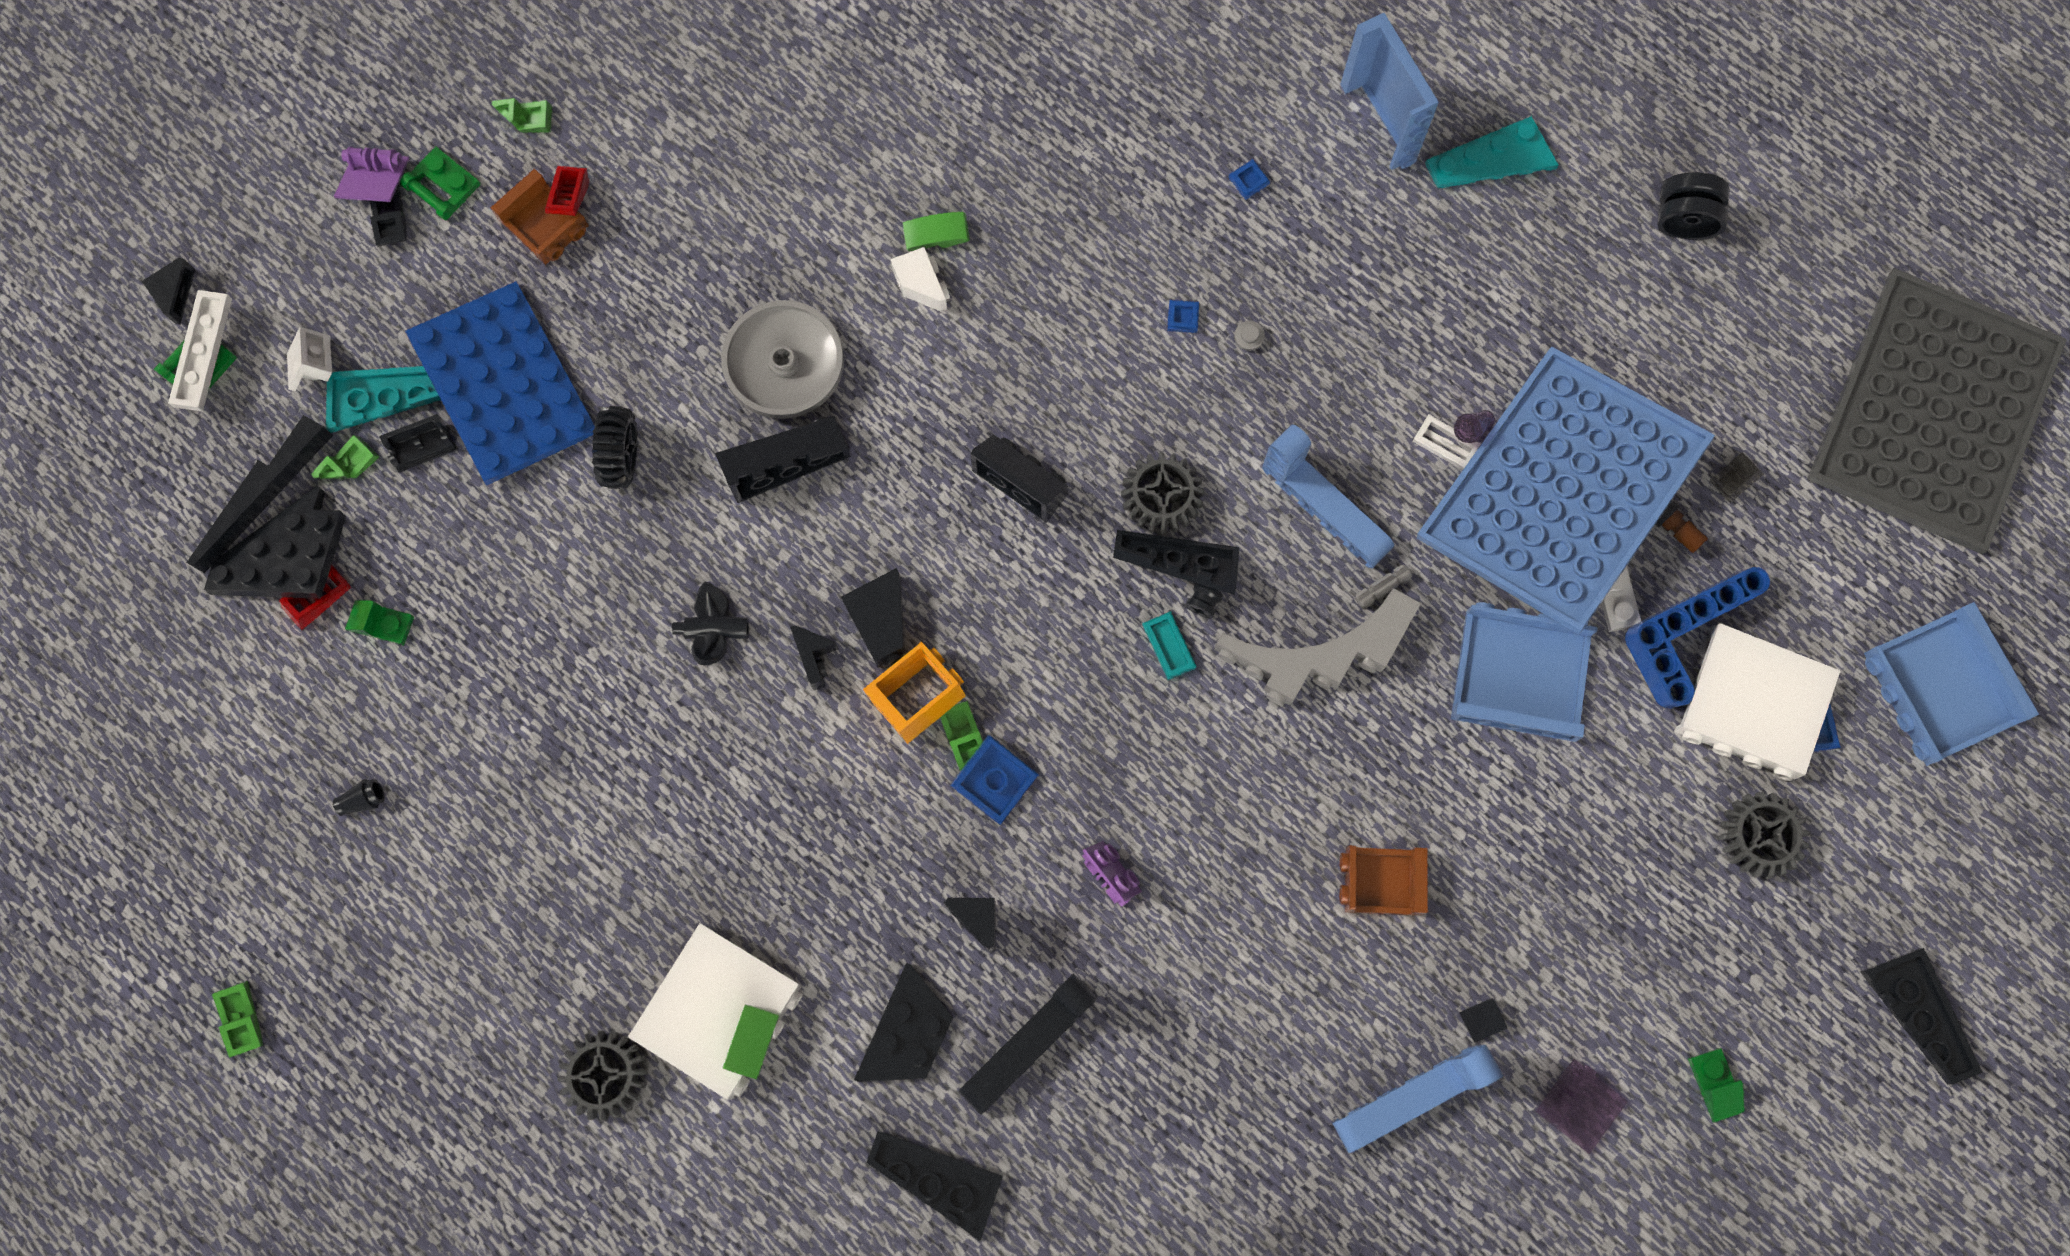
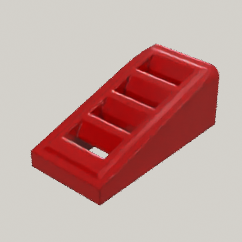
[545,166,590,216]
[279,565,351,630]

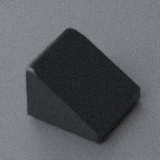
[1459,998,1507,1043]

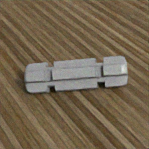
[1355,565,1412,609]

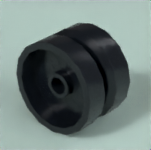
[1657,172,1730,240]

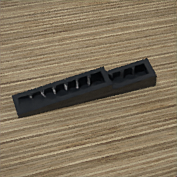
[186,415,333,574]

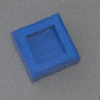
[1228,159,1270,200]
[1167,300,1199,333]

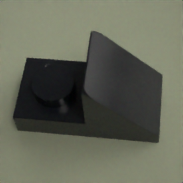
[790,625,839,690]

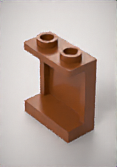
[490,168,589,265]
[1339,845,1428,916]

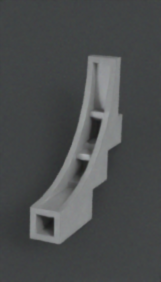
[1214,588,1421,706]

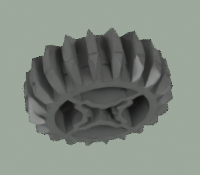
[1121,452,1204,535]
[1719,792,1810,879]
[557,1030,648,1121]

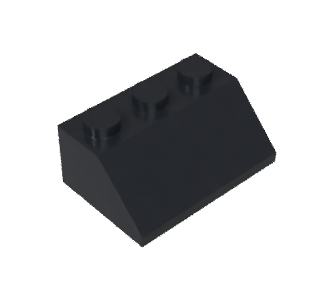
[970,434,1068,523]

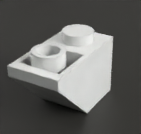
[890,247,950,312]

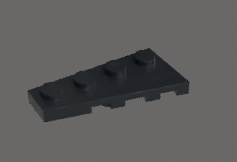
[1860,948,1983,1085]

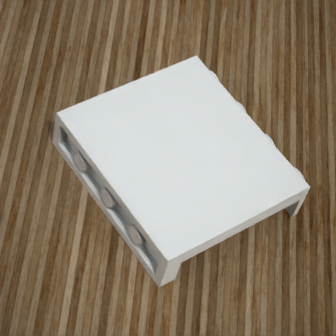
[1674,623,1840,781]
[628,923,803,1100]

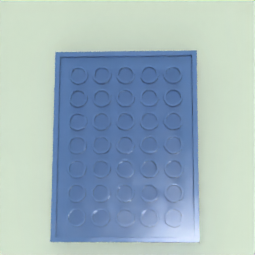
[1417,346,1715,635]

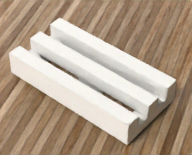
[1413,414,1481,470]

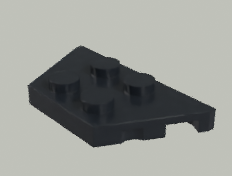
[854,963,953,1082]

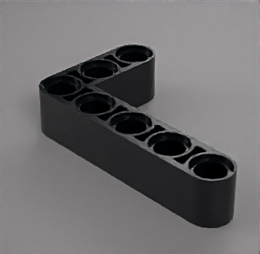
[958,974,1097,1115]

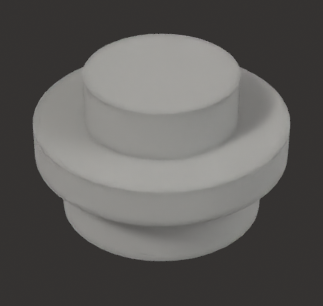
[1234,321,1265,351]

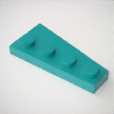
[1425,116,1558,189]
[326,366,441,433]

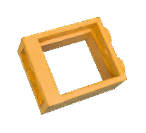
[863,642,966,744]

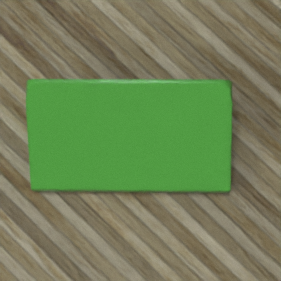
[723,1004,779,1080]

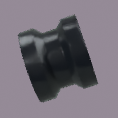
[1185,583,1223,619]

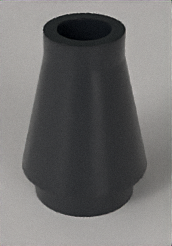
[333,779,385,816]

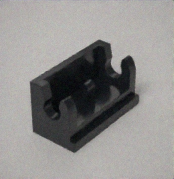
[380,414,456,473]

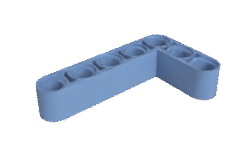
[1262,424,1394,569]
[1332,1044,1504,1153]

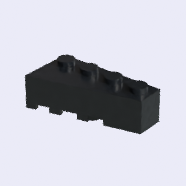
[715,416,851,503]

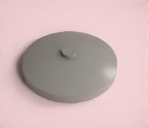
[721,300,844,419]

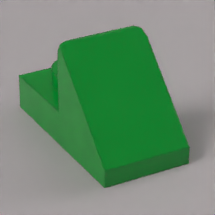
[345,600,414,646]
[1688,1048,1744,1123]

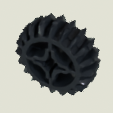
[592,406,638,489]

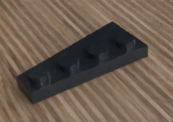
[1113,530,1239,595]
[866,1130,1003,1241]

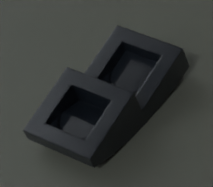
[370,187,407,247]

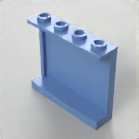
[1340,13,1439,170]
[1451,602,1597,742]
[1864,602,2039,766]

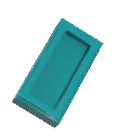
[1142,611,1197,680]

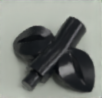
[672,582,749,665]

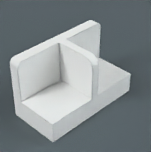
[287,327,332,391]

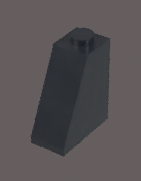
[841,568,905,668]

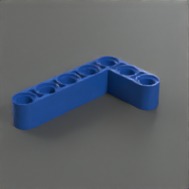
[1625,567,1770,708]

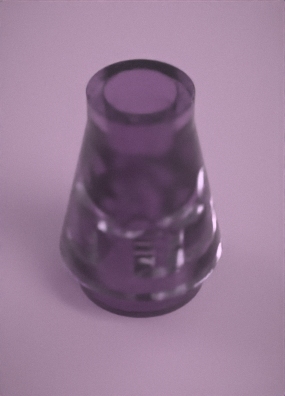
[1454,410,1495,443]

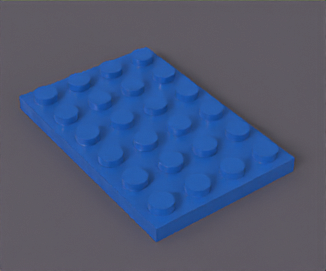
[405,281,595,486]

